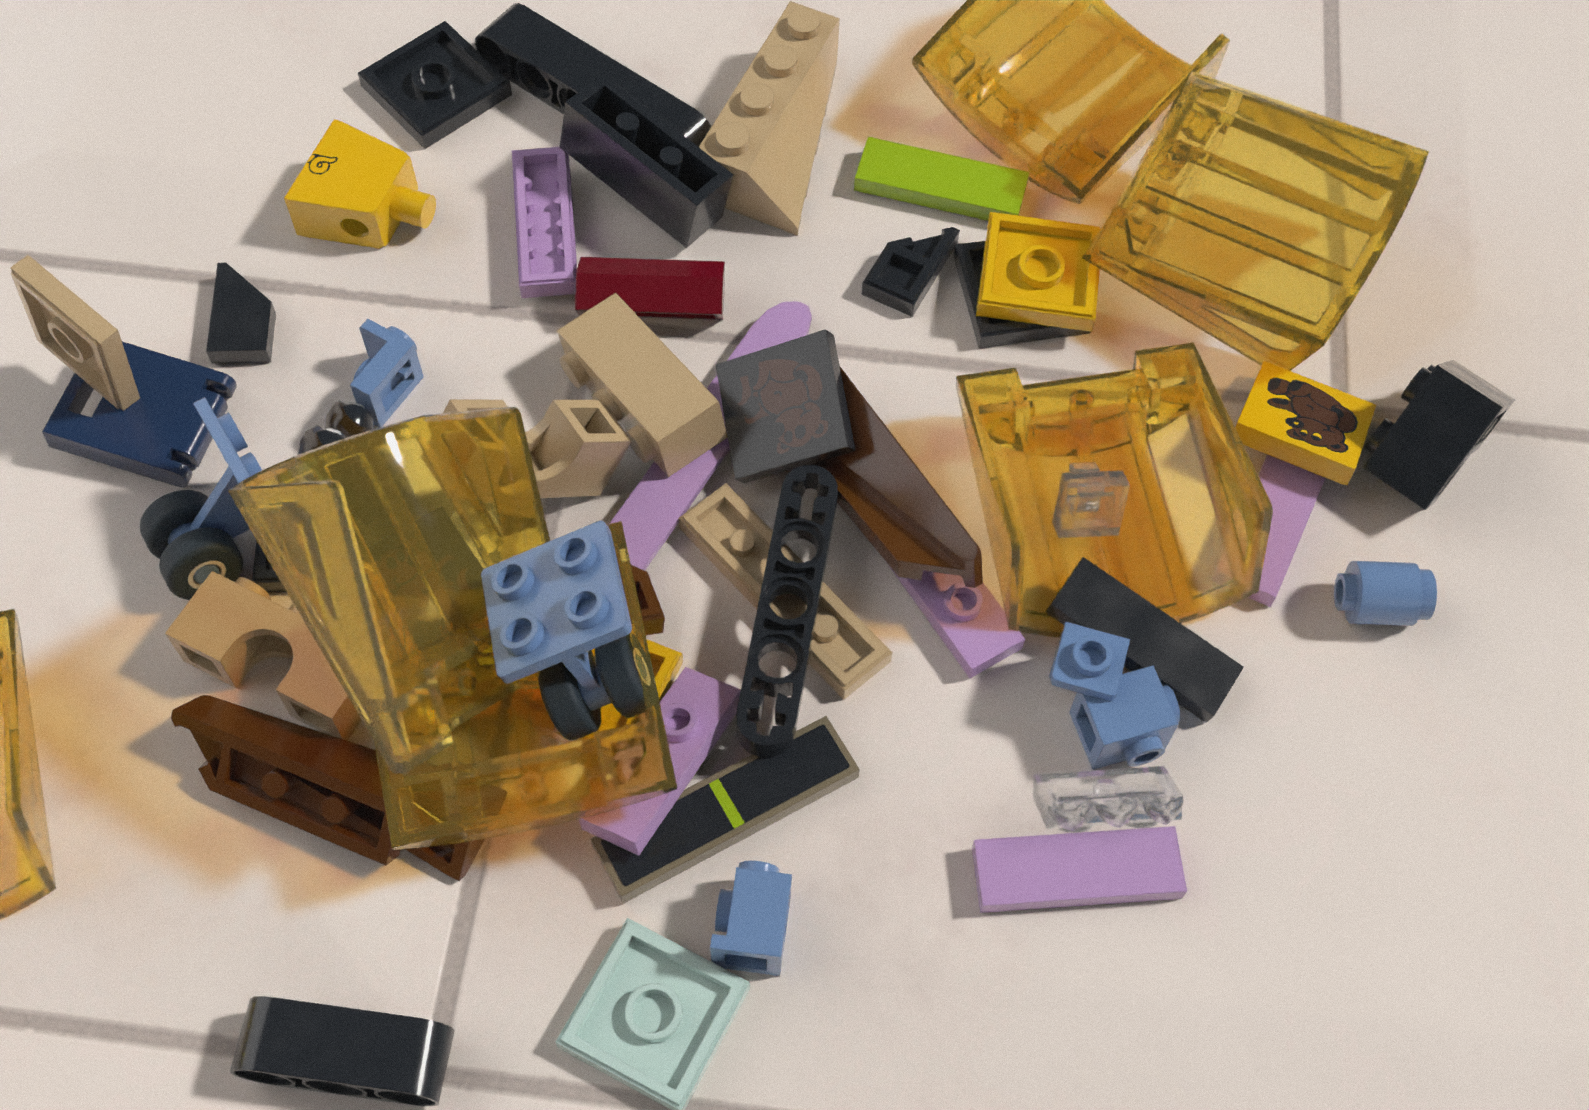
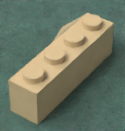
[699,1,840,236]

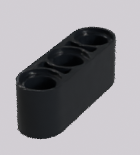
[230,996,455,1106]

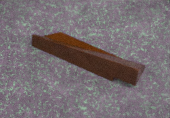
[809,367,983,588]
[171,695,506,881]

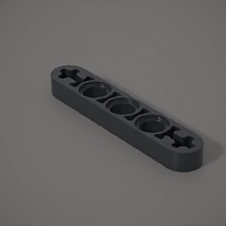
[736,465,838,758]

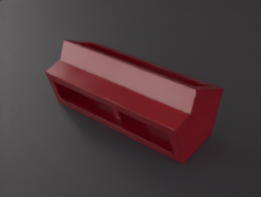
[575,257,725,320]

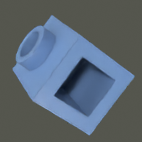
[1069,665,1180,770]

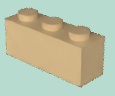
[557,293,728,477]

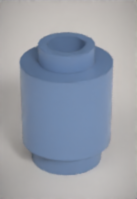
[1334,561,1437,626]

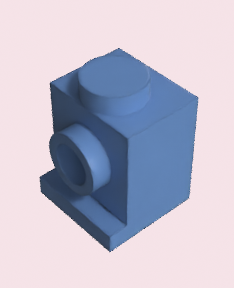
[710,860,792,976]

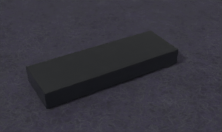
[1045,557,1244,723]

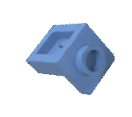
[350,319,424,428]
[1049,622,1130,701]

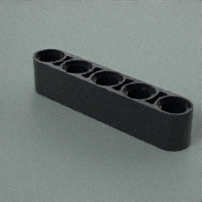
[475,3,711,147]

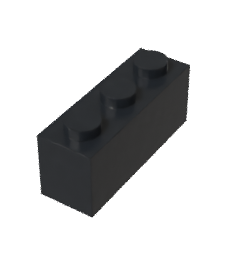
[559,73,734,248]

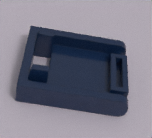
[42,341,237,488]

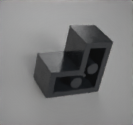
[1362,360,1515,510]

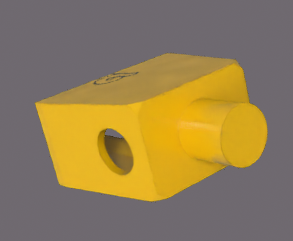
[284,119,436,249]

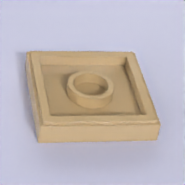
[10,255,140,411]

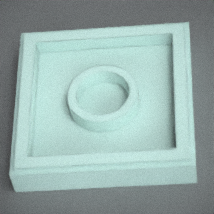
[556,918,750,1110]

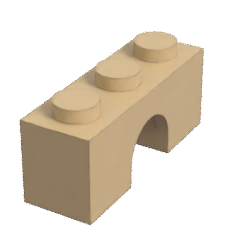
[420,399,632,503]
[165,571,389,741]

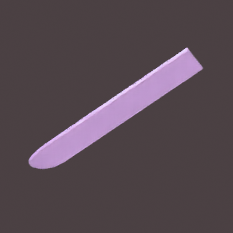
[608,301,812,571]

